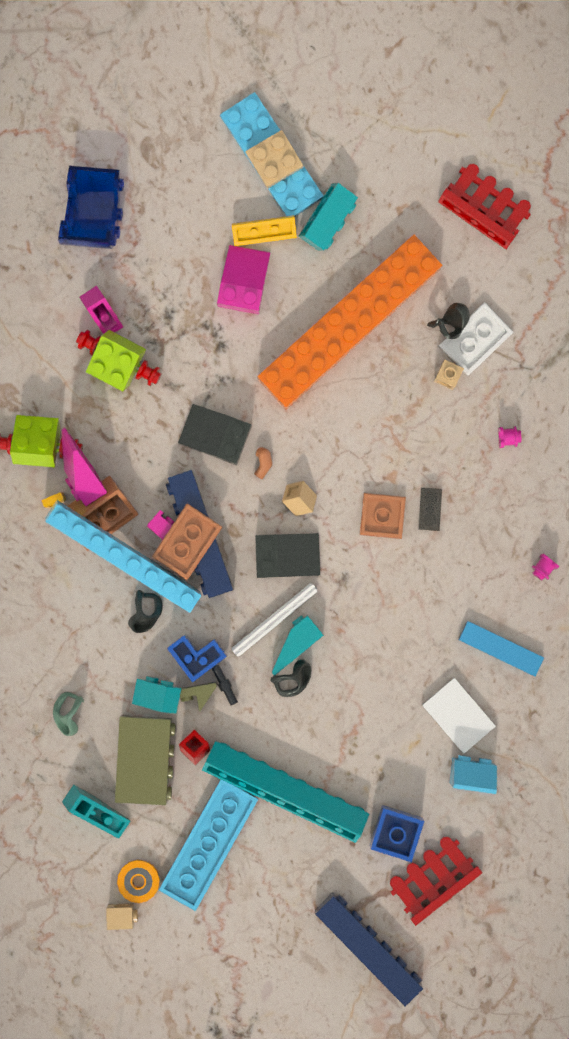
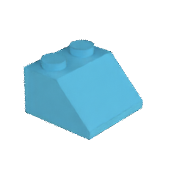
[449,755,497,794]

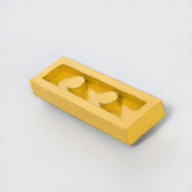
[232,215,297,246]

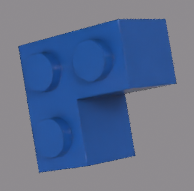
[167,634,228,682]

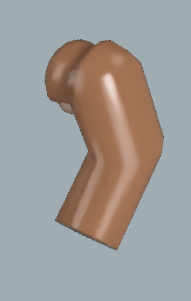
[254,447,273,480]

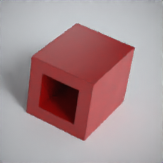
[179,729,210,765]

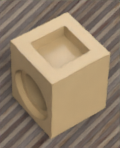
[434,360,464,390]
[106,903,138,930]

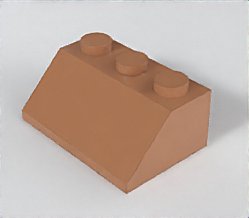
[68,475,139,551]

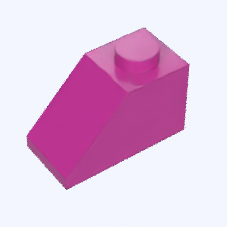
[79,286,123,334]

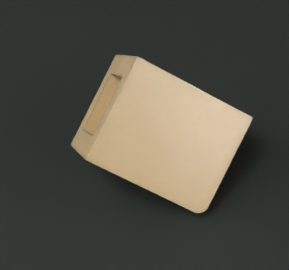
[282,481,317,516]

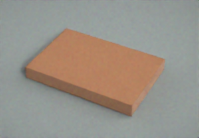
[152,504,223,580]

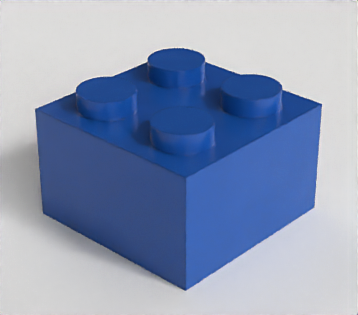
[369,805,424,862]

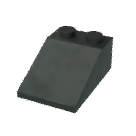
[178,404,252,466]
[255,533,320,578]

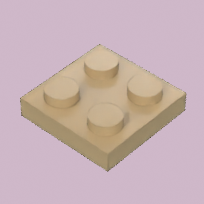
[246,130,303,189]

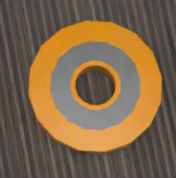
[117,859,160,903]

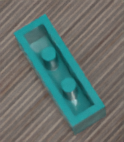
[298,183,358,251]

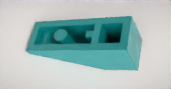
[272,615,324,676]
[62,784,131,839]

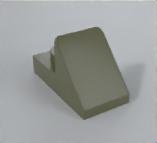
[180,681,217,712]

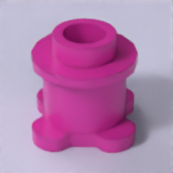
[498,426,522,448]
[532,554,559,581]

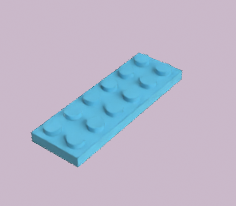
[220,92,323,217]
[159,780,258,911]

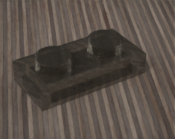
[418,488,442,531]

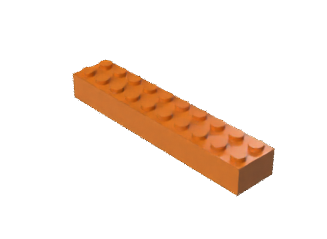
[257,235,443,410]

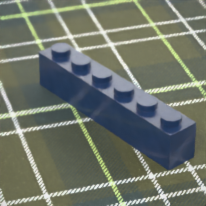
[166,470,234,598]
[315,892,423,1007]

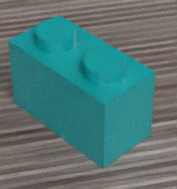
[132,676,181,714]

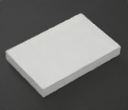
[439,302,513,376]
[422,678,496,754]

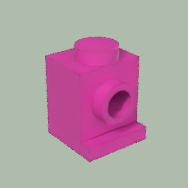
[147,510,174,540]

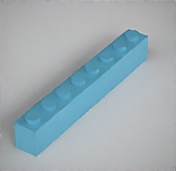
[45,500,202,613]

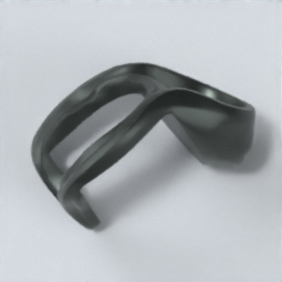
[427,303,470,339]
[128,590,163,633]
[270,660,312,697]

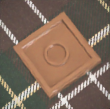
[360,493,406,539]

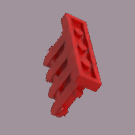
[438,164,531,250]
[390,837,483,926]

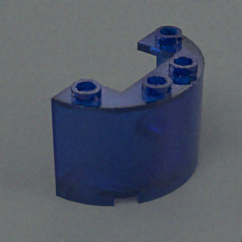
[58,166,124,249]

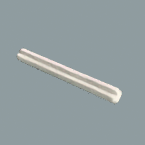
[232,583,317,656]

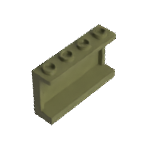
[115,715,176,805]

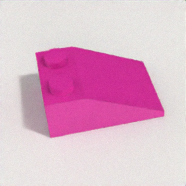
[217,245,271,315]
[62,428,107,506]

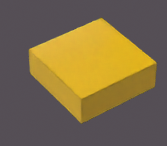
[41,492,66,508]

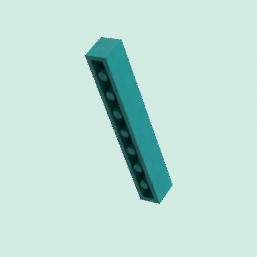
[202,741,370,843]

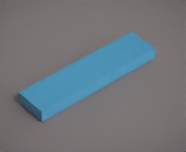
[458,621,544,677]

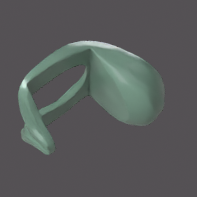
[53,692,84,736]

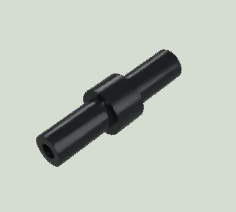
[211,664,238,706]

